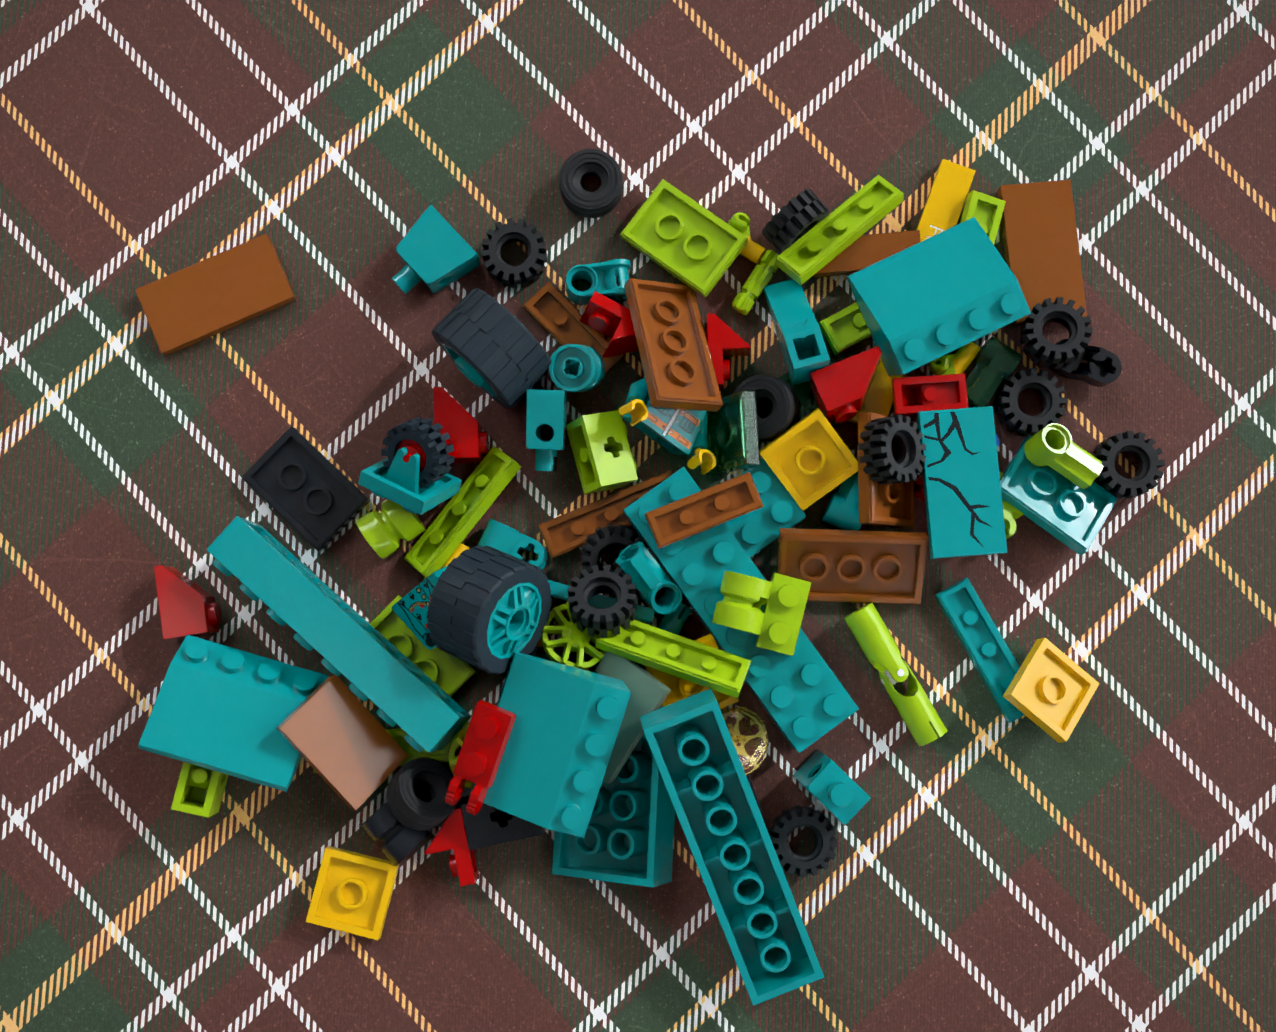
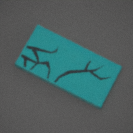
[917,406,1007,559]

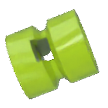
[356,499,425,560]
[711,571,772,635]

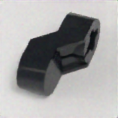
[1049,339,1122,387]

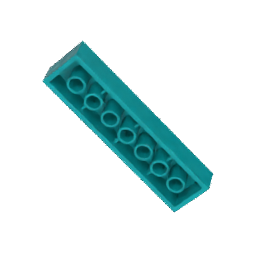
[623,467,859,753]
[206,516,472,753]
[640,688,824,1006]

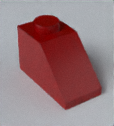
[810,346,882,423]
[433,387,489,464]
[154,565,222,640]

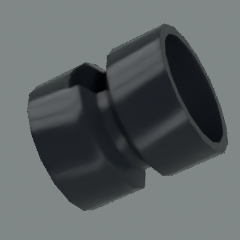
[360,802,432,866]

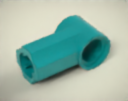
[822,458,862,531]
[615,541,682,615]

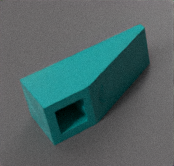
[763,279,830,385]

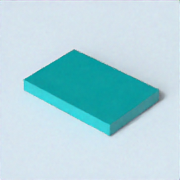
[1000,435,1118,556]

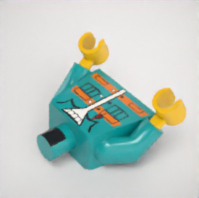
[618,378,716,475]

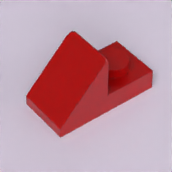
[580,291,639,358]
[705,313,751,391]
[892,374,969,419]
[424,805,480,887]

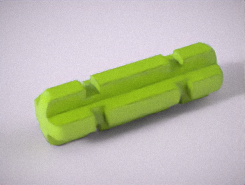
[732,249,779,315]

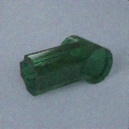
[966,336,1023,408]

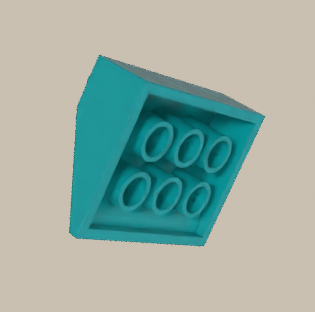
[846,217,1031,376]
[138,634,329,792]
[469,651,631,838]
[552,734,675,888]

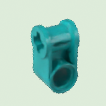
[566,259,631,305]
[478,519,548,570]

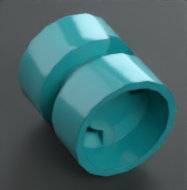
[549,344,605,392]

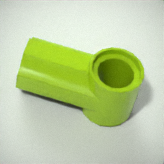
[1024,423,1104,490]

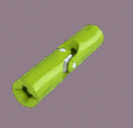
[844,602,948,747]

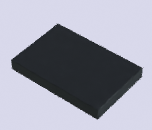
[241,426,371,552]

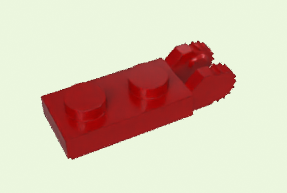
[445,700,516,815]

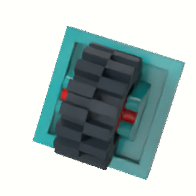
[358,417,462,515]

